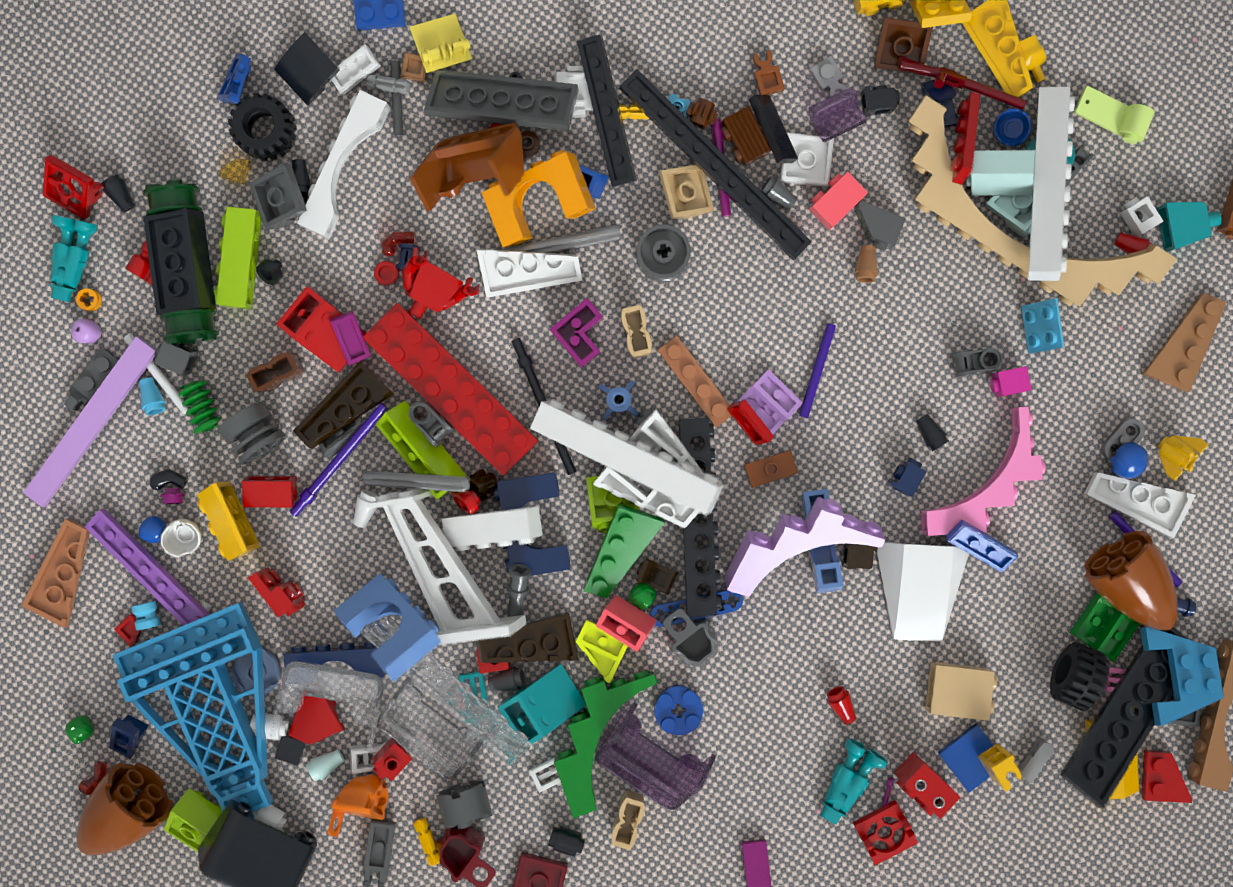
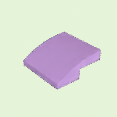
[736,369,803,434]

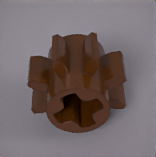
[686,98,718,129]

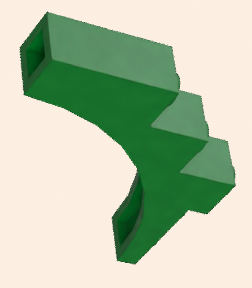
[554,669,657,818]

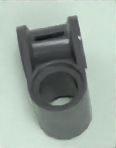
[951,348,1002,377]
[409,401,455,447]

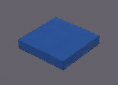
[937,723,994,793]

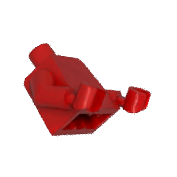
[402,247,480,319]

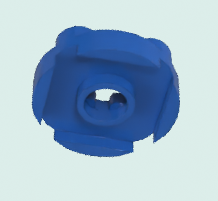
[654,685,703,735]

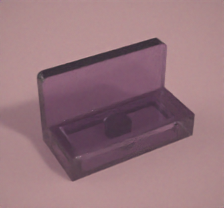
[808,86,866,142]

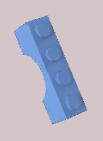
[801,489,844,594]

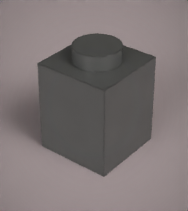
[154,341,199,375]

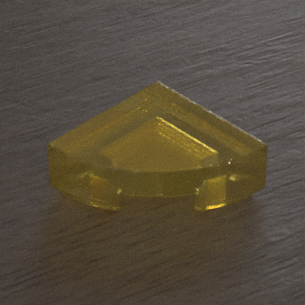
[219,159,251,185]

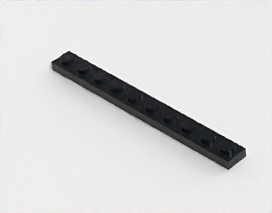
[619,69,812,260]

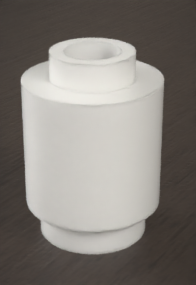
[250,713,289,740]
[253,804,287,831]

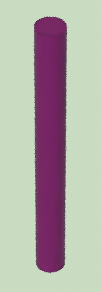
[712,119,731,217]

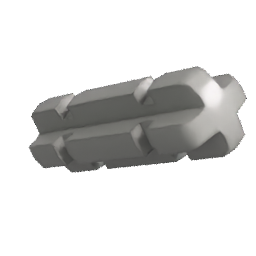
[365,74,411,94]

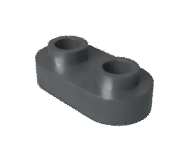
[1101,418,1145,461]

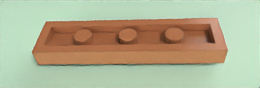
[657,336,732,428]

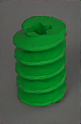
[178,380,222,435]

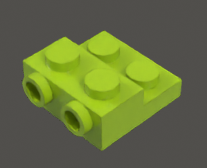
[586,476,640,533]

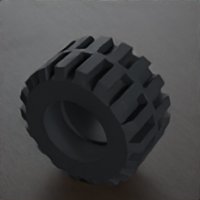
[228,93,297,161]
[1050,642,1109,711]

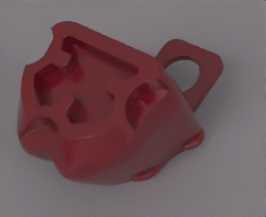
[436,826,496,887]

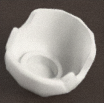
[161,519,202,558]

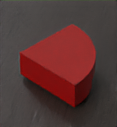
[114,613,141,647]

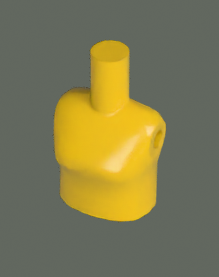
[1020,34,1047,83]

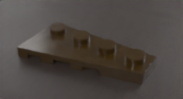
[293,361,394,449]
[476,612,579,663]

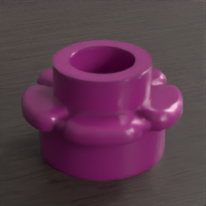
[160,488,185,505]

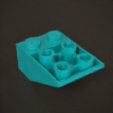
[497,663,586,749]

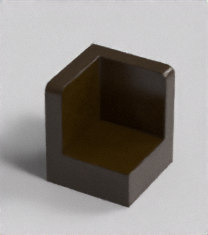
[843,543,878,570]

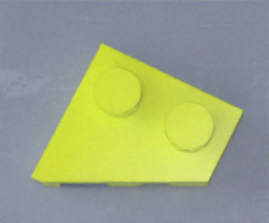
[576,619,628,683]

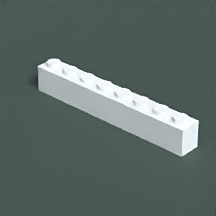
[1028,87,1075,281]
[530,399,724,515]

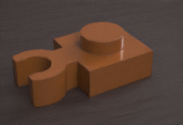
[753,50,785,95]

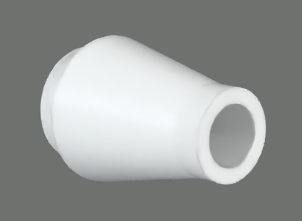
[352,490,379,528]

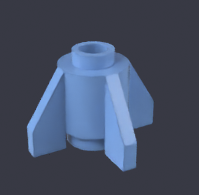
[598,380,639,421]

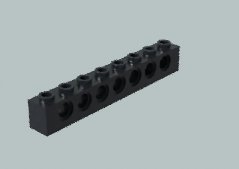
[679,418,721,617]

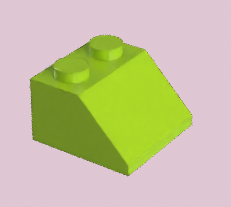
[164,788,223,852]

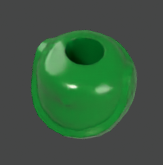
[629,582,656,610]
[65,715,94,745]

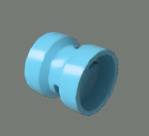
[131,601,161,631]

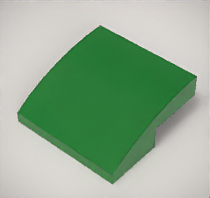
[1069,593,1140,662]

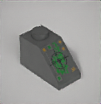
[854,200,906,251]

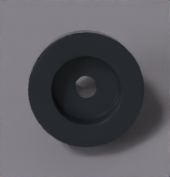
[256,259,282,285]

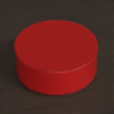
[374,261,400,286]

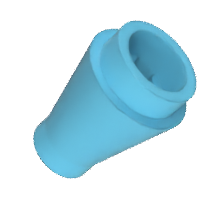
[139,377,166,415]

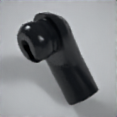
[150,469,188,490]

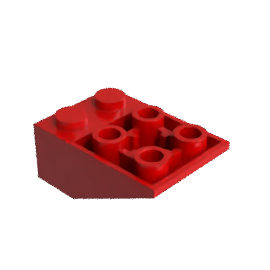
[276,286,366,373]

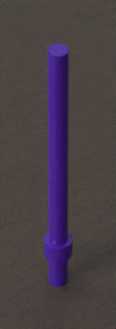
[289,403,388,517]

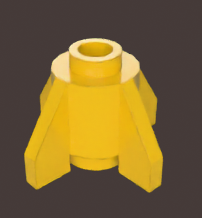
[1158,435,1209,481]

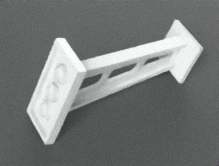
[367,489,527,645]

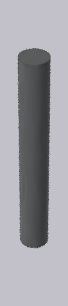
[390,60,403,136]

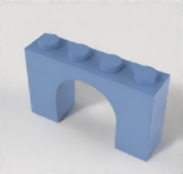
[333,573,441,682]

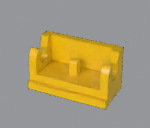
[977,743,1022,792]

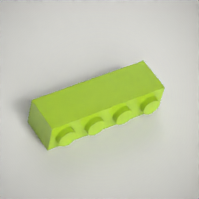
[214,207,262,310]
[375,400,467,500]

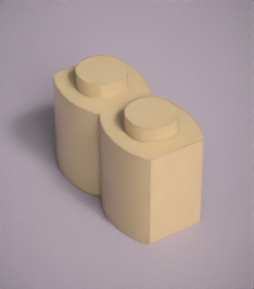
[621,305,652,359]
[612,790,645,850]

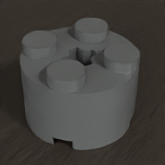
[436,779,492,829]

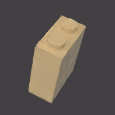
[925,661,997,721]

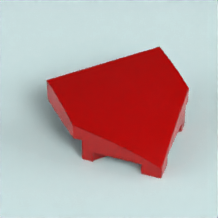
[288,689,345,744]

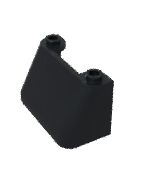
[197,799,317,887]

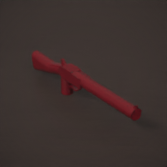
[898,56,1027,110]

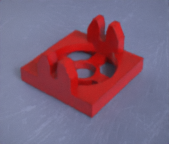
[42,154,103,220]
[852,800,918,866]

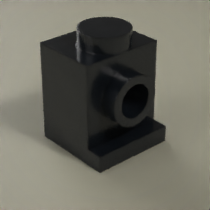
[860,85,900,117]

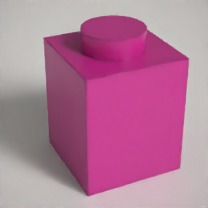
[990,366,1032,397]

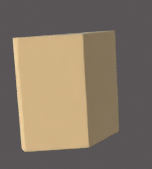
[659,165,715,219]

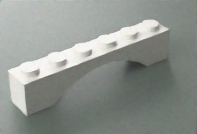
[297,90,391,239]

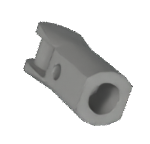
[1019,738,1054,783]

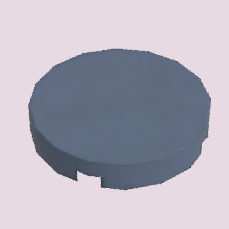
[231,648,282,697]

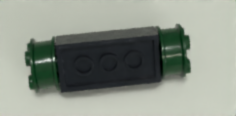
[143,179,219,345]

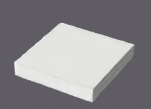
[780,133,834,188]

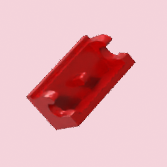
[242,476,297,508]

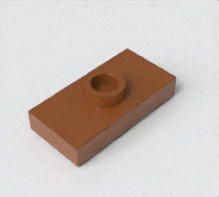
[744,450,798,488]

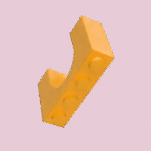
[481,150,596,248]

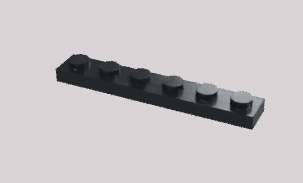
[577,34,637,187]

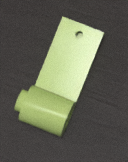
[1074,86,1155,144]

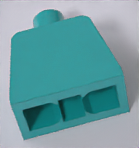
[1156,202,1222,252]

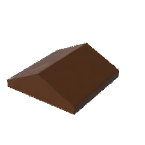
[873,17,933,75]

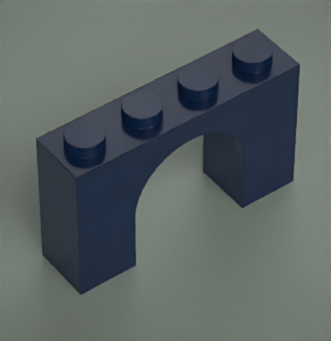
[494,472,571,576]

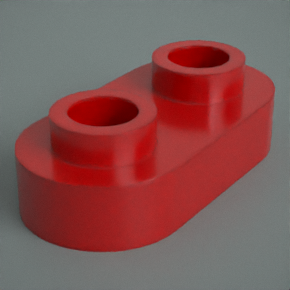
[451,490,480,515]

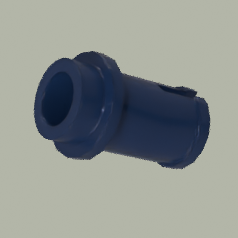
[1177,597,1196,617]

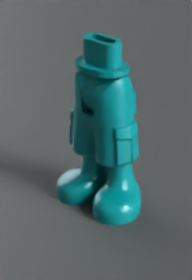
[49,214,98,302]
[820,738,888,825]

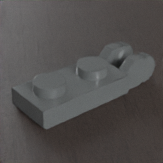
[363,819,396,887]

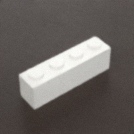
[442,506,543,551]

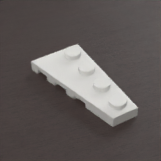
[477,248,582,298]

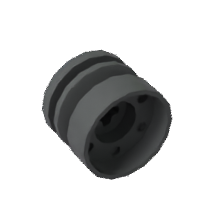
[218,402,286,465]

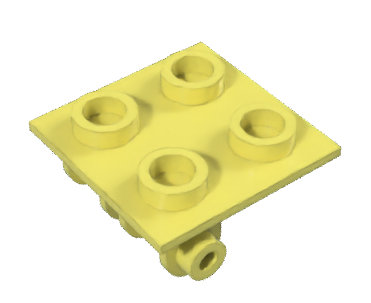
[409,14,472,73]

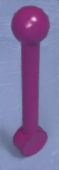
[882,777,894,827]

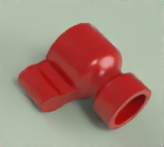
[125,241,152,285]

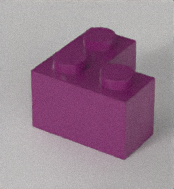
[549,298,603,369]

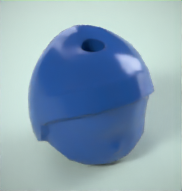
[138,515,167,543]

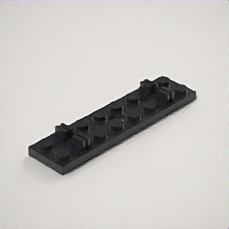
[1060,627,1188,808]

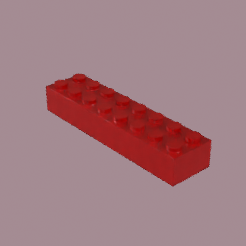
[362,303,539,476]

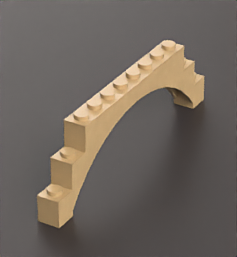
[907,96,1177,307]

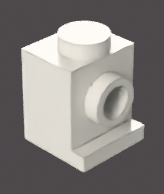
[1120,196,1163,236]

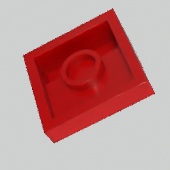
[248,567,306,617]

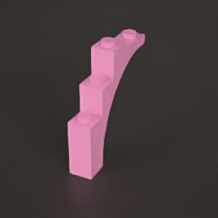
[921,407,1045,536]

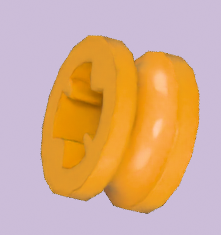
[76,288,102,311]

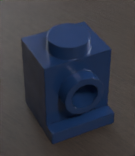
[886,458,927,497]

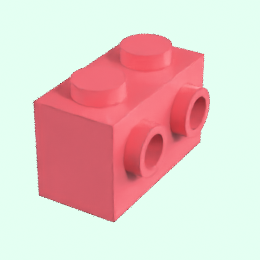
[809,172,868,230]
[596,595,657,652]

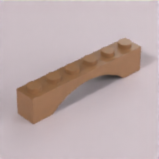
[1188,638,1233,792]

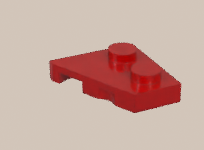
[1141,750,1192,803]

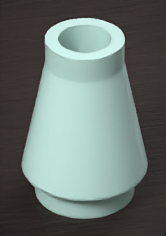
[306,749,345,782]

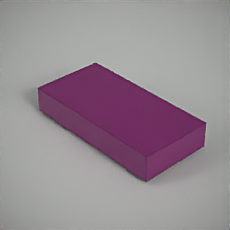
[329,310,371,366]
[741,839,772,887]

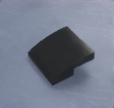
[274,32,340,106]

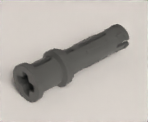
[507,564,531,617]

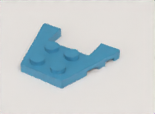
[1140,627,1224,726]

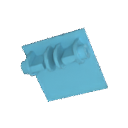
[1021,298,1064,354]

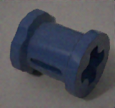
[396,243,421,270]

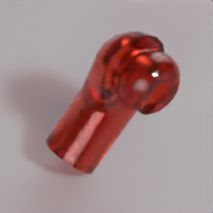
[380,231,414,256]
[78,761,107,795]

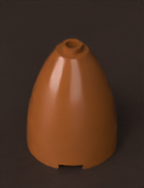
[1084,531,1178,631]
[77,762,173,855]

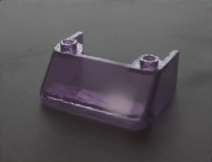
[595,702,717,810]

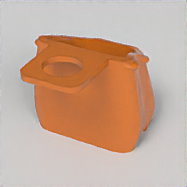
[327,774,389,837]

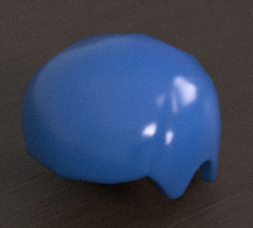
[993,108,1032,147]
[1110,442,1148,479]

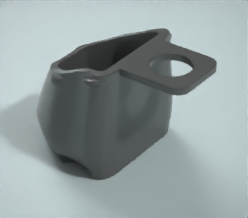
[663,609,718,667]

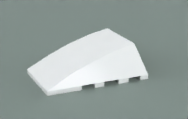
[593,409,704,528]
[877,542,969,642]

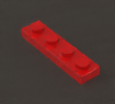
[951,91,981,185]

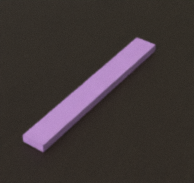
[23,336,156,507]

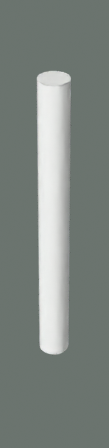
[123,333,190,415]

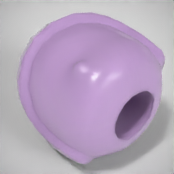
[71,318,101,344]

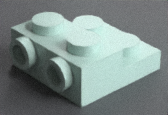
[986,182,1034,239]

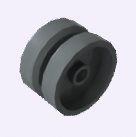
[636,224,691,282]

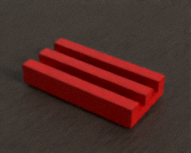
[727,399,775,445]

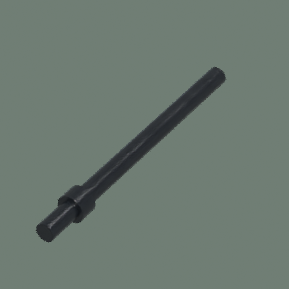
[511,338,577,475]

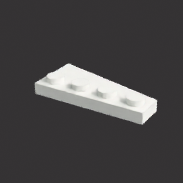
[1084,472,1196,538]

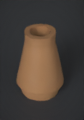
[854,245,879,283]

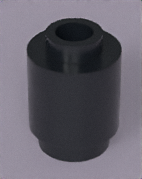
[548,826,585,857]

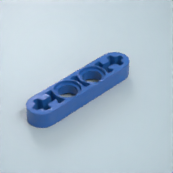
[650,590,743,627]

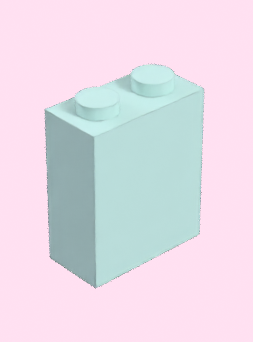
[967,150,1035,196]

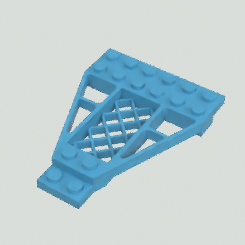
[112,601,273,812]

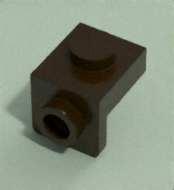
[636,558,678,595]

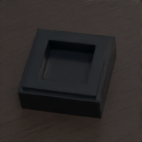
[275,734,306,766]

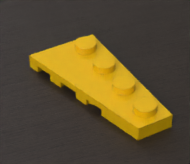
[962,0,1034,97]

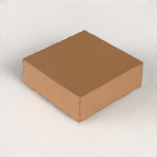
[400,52,427,83]

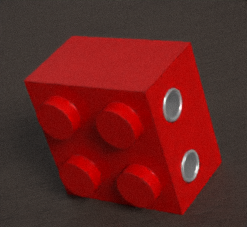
[893,752,961,819]

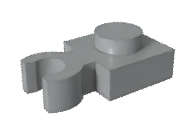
[809,56,849,104]

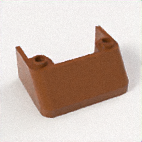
[409,123,524,211]

